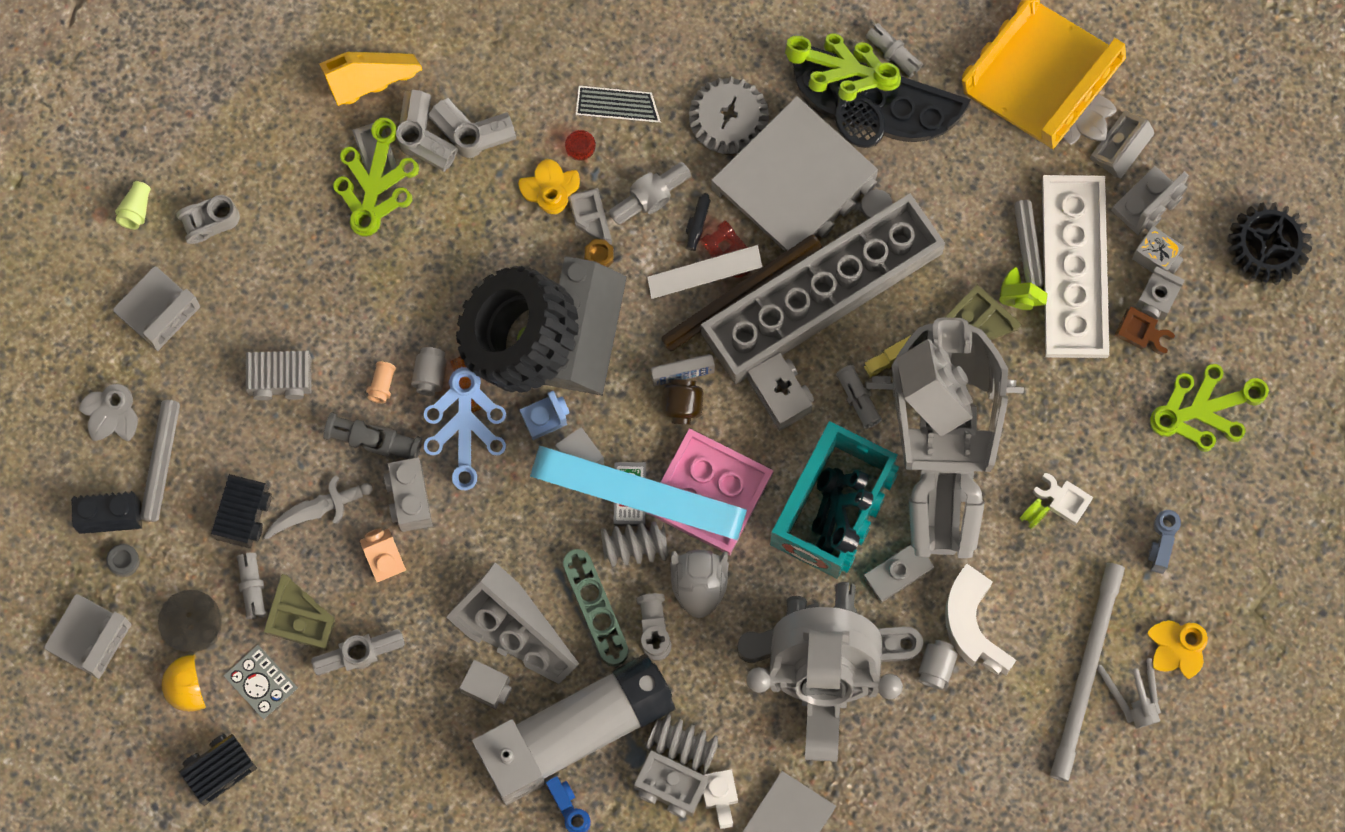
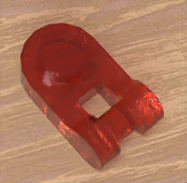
[700,220,750,278]

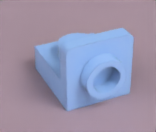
[520,391,570,440]

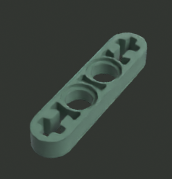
[563,549,629,667]

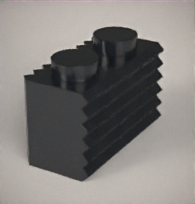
[211,474,272,549]
[71,491,142,534]
[179,734,257,806]

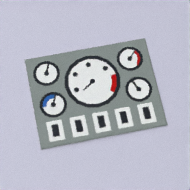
[224,645,298,719]

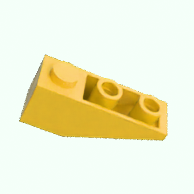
[319,52,422,106]

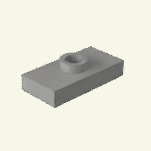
[863,545,934,603]

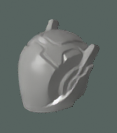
[670,550,729,618]

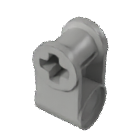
[176,195,240,244]

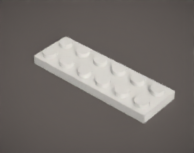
[1042,175,1109,358]

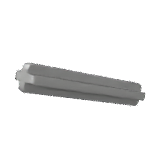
[140,400,180,522]

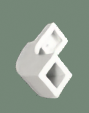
[945,564,1016,676]

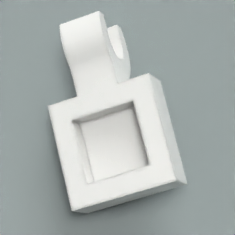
[703,769,738,829]

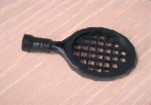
[823,68,885,148]

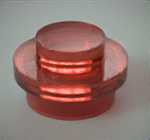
[565,130,596,161]

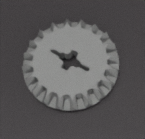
[689,76,769,154]

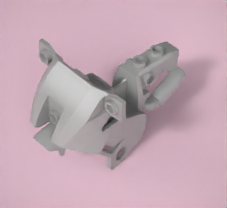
[865,317,1024,558]

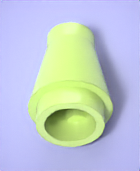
[115,181,151,230]

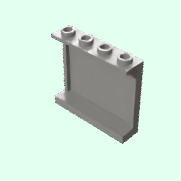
[711,96,878,252]

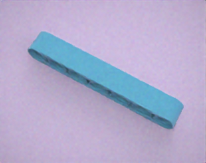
[530,445,747,540]

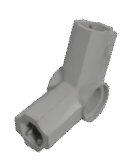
[396,90,458,172]
[428,98,517,158]

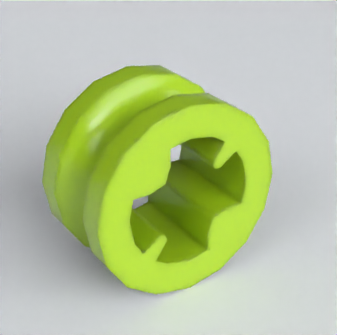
[1020,498,1050,529]

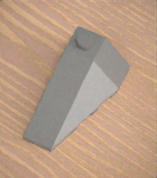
[446,562,579,684]

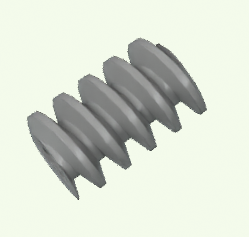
[601,521,668,567]
[646,714,718,775]

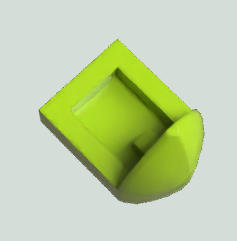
[999,267,1048,310]

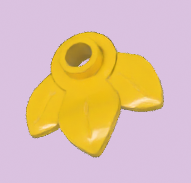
[518,159,580,214]
[1147,620,1208,679]

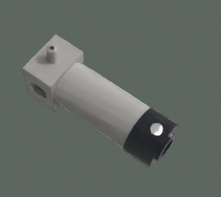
[472,653,676,806]

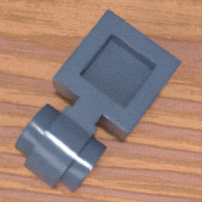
[1148,510,1181,574]

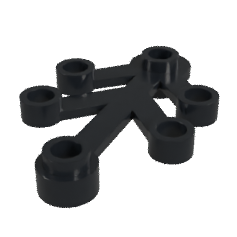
[812,467,873,554]

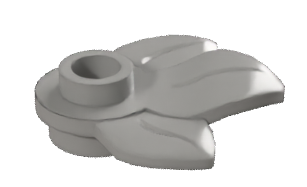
[1063,95,1116,145]
[79,384,138,441]

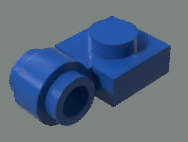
[546,776,591,832]

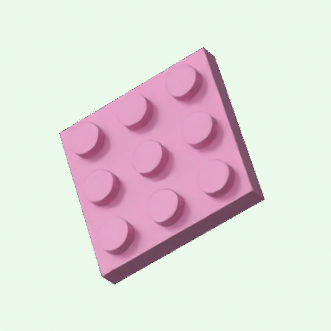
[646,428,774,555]

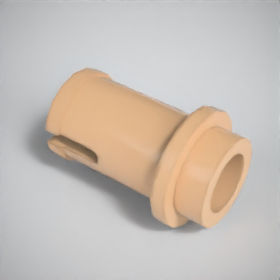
[366,361,396,404]

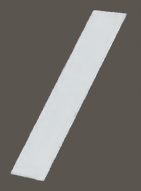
[647,245,762,299]

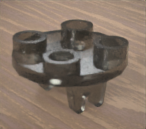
[158,590,222,653]

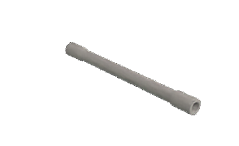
[1050,563,1125,782]

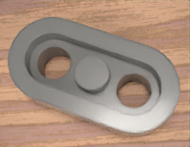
[878,627,923,662]

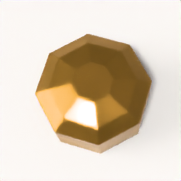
[584,239,614,267]

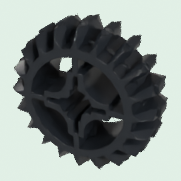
[1227,202,1312,286]

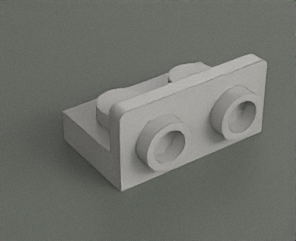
[634,750,710,819]

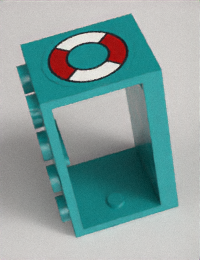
[770,421,900,579]

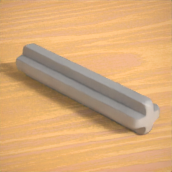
[1014,200,1044,288]

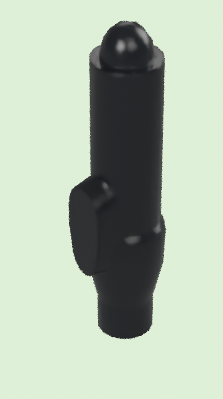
[686,193,711,251]

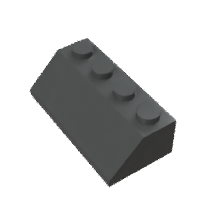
[545,256,627,396]

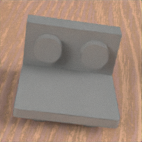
[1111,166,1189,235]
[113,267,201,351]
[44,594,132,679]

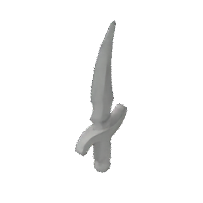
[264,476,373,539]

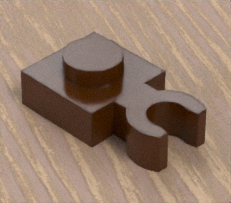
[1114,306,1175,355]

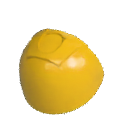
[162,654,206,712]

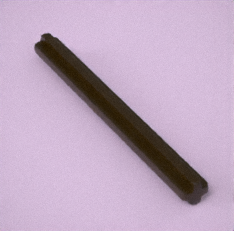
[661,234,822,352]

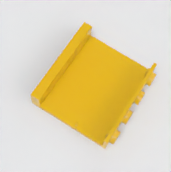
[962,0,1126,149]

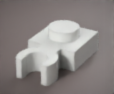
[1033,473,1093,526]

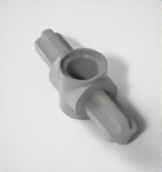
[609,162,691,225]
[311,629,405,675]

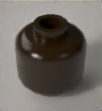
[662,379,704,425]

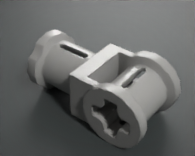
[636,593,672,661]

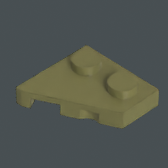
[946,284,1022,340]
[264,574,336,650]

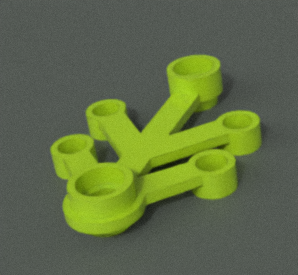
[785,33,901,101]
[333,118,419,237]
[1150,364,1269,452]

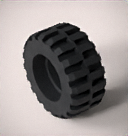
[456,266,579,393]

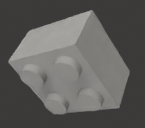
[897,338,973,437]

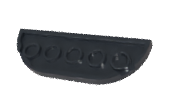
[793,46,971,142]

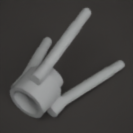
[1097,658,1161,729]

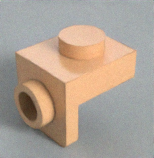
[360,528,406,582]

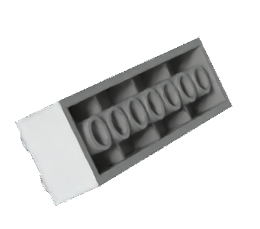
[701,193,945,385]

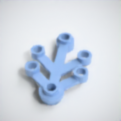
[424,367,506,490]

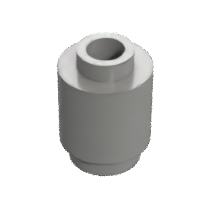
[411,347,447,396]
[918,640,958,690]

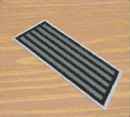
[576,86,661,123]

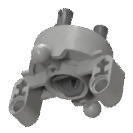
[746,582,903,762]

